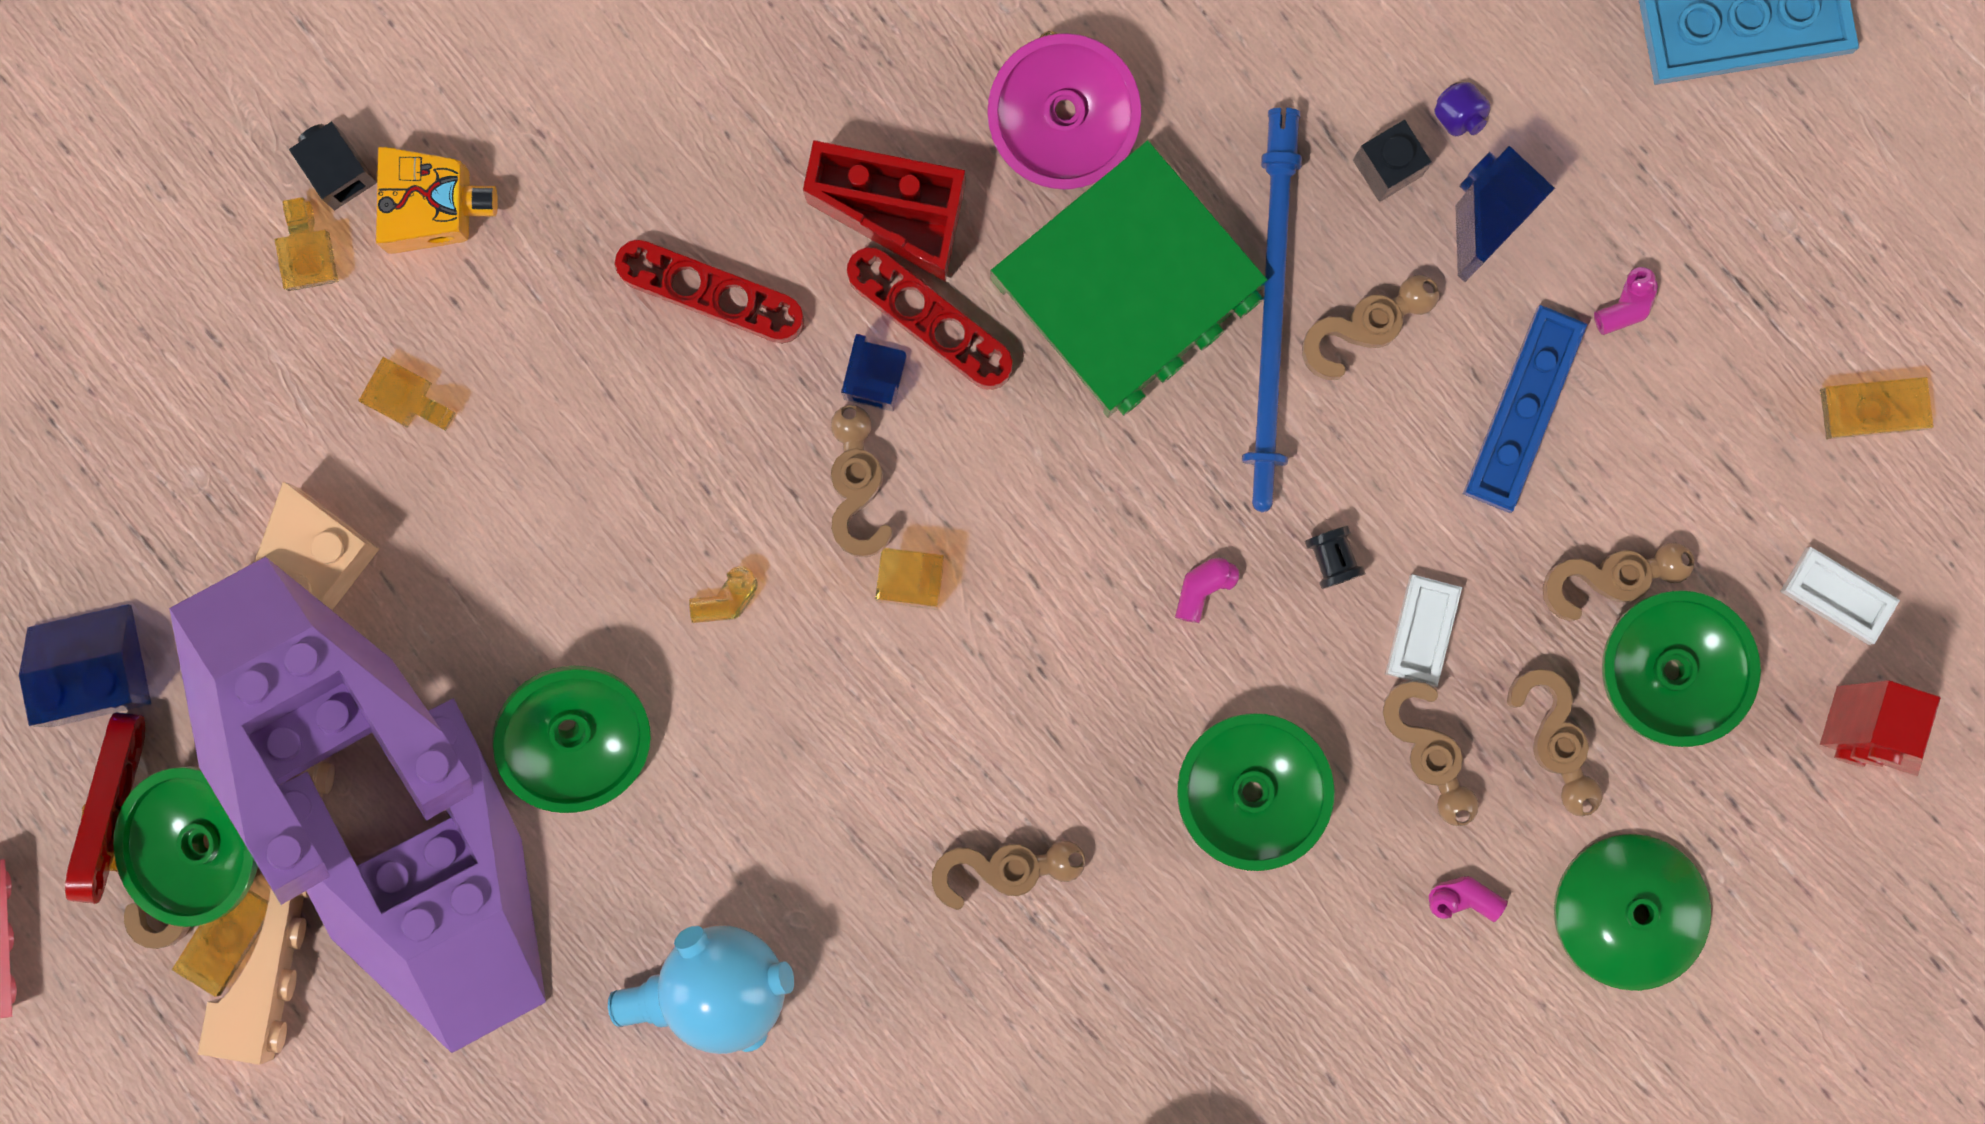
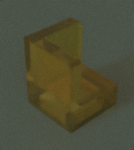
[875,548,945,610]

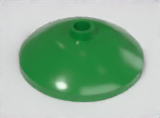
[1602,591,1761,747]
[492,665,651,813]
[1177,713,1335,871]
[113,767,258,927]
[1554,834,1711,991]

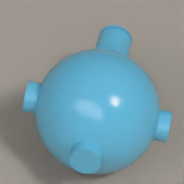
[608,926,794,1054]

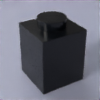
[1353,119,1432,202]
[289,121,377,211]

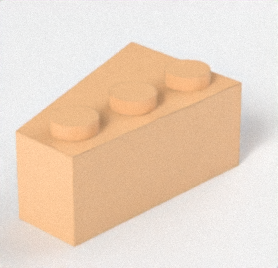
[254,481,379,610]

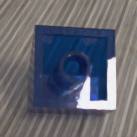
[1455,146,1555,282]
[19,604,152,728]

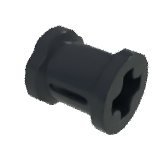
[1304,526,1366,589]

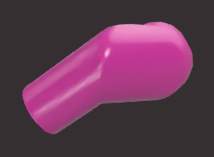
[1594,267,1658,335]
[1175,558,1239,624]
[1429,876,1508,923]

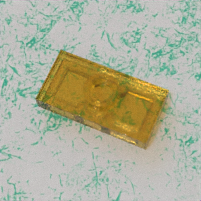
[1820,377,1934,440]
[172,890,269,997]

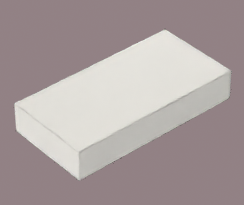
[1780,547,1900,645]
[1385,574,1462,687]

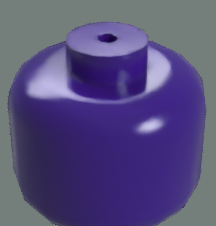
[1434,82,1490,136]

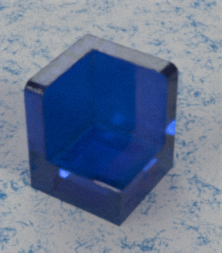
[841,334,907,412]

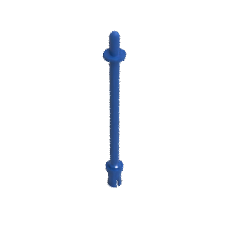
[1242,108,1302,513]

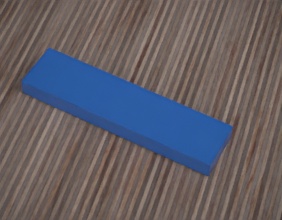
[1463,305,1587,513]

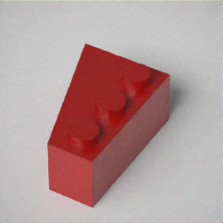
[803,140,966,282]
[1819,680,1941,776]

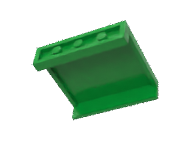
[990,140,1267,418]

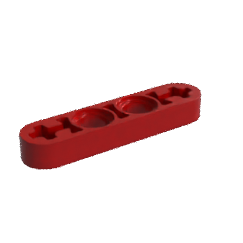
[615,240,805,344]
[847,247,1012,390]
[65,712,145,904]

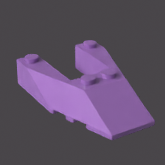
[169,556,473,905]
[278,698,546,1053]

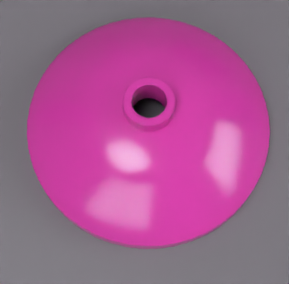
[988,33,1141,189]

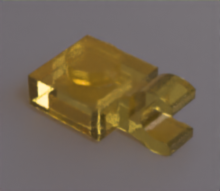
[274,197,339,291]
[358,357,456,431]

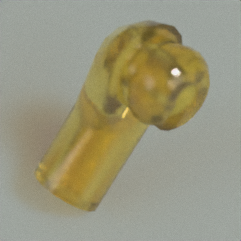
[689,566,758,623]

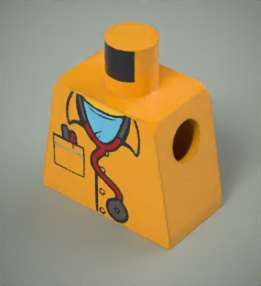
[376,147,498,254]

